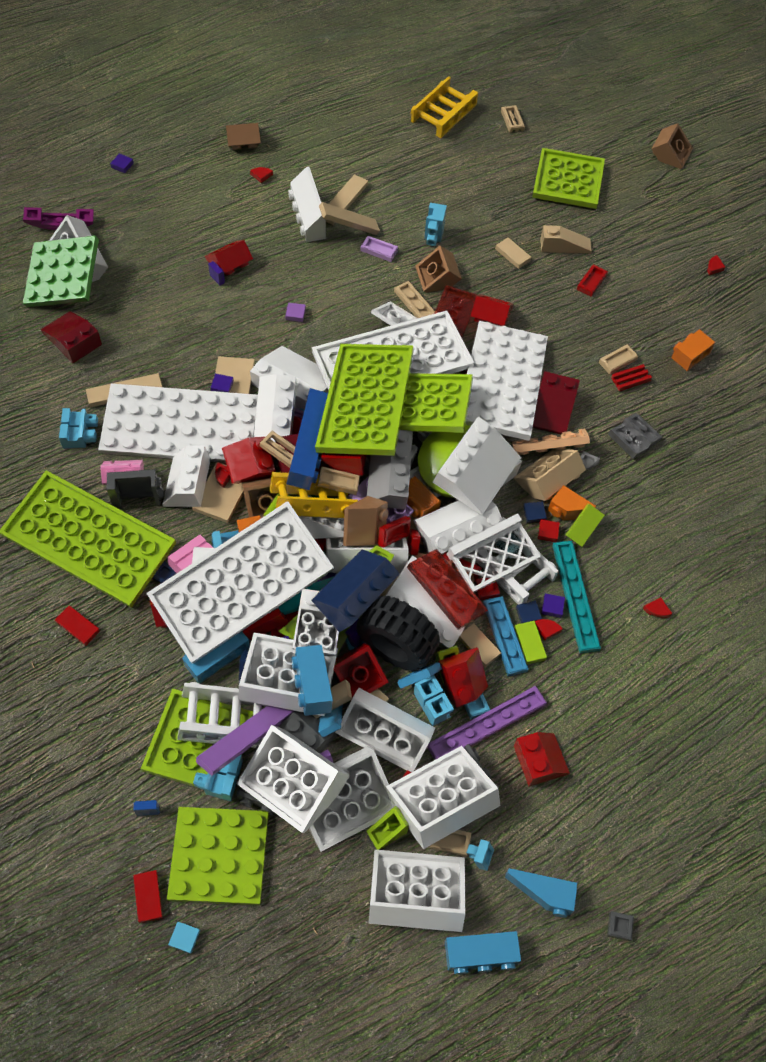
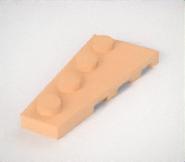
[512,428,590,455]

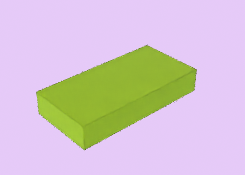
[565,504,605,547]
[514,621,547,664]

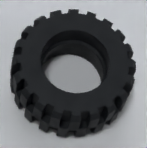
[357,595,440,672]

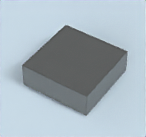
[607,911,634,941]

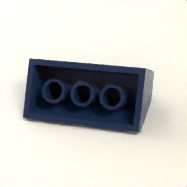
[311,549,400,632]

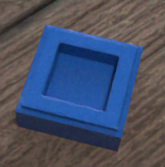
[133,800,160,816]

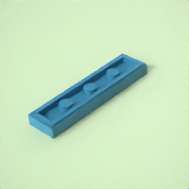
[483,596,528,676]

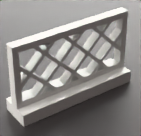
[446,514,541,593]

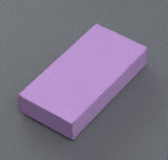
[361,236,398,262]

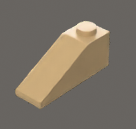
[540,225,592,254]

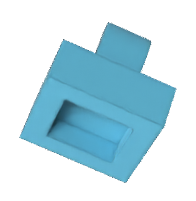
[466,839,494,871]

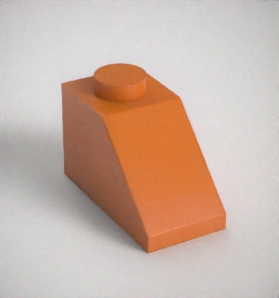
[548,485,596,521]

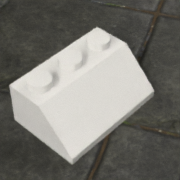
[162,445,211,507]

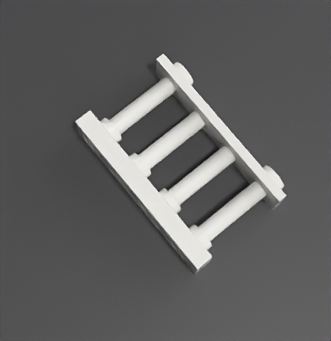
[471,517,558,605]
[177,682,268,748]

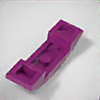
[23,207,94,230]

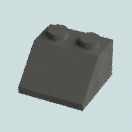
[279,711,339,753]

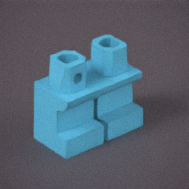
[424,203,447,246]
[59,408,98,449]
[414,675,454,726]
[193,754,243,801]

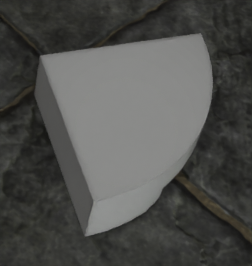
[580,451,600,470]

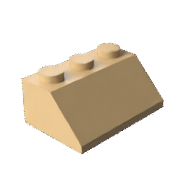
[514,448,586,501]

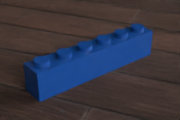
[286,388,328,490]

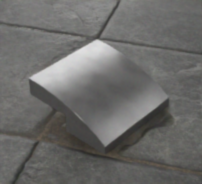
[608,413,662,459]

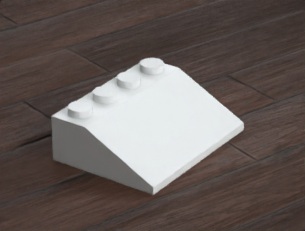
[250,346,329,410]
[433,416,521,516]
[386,555,480,650]
[239,633,338,716]
[237,725,350,833]
[309,746,396,852]
[386,746,500,849]
[368,850,465,932]

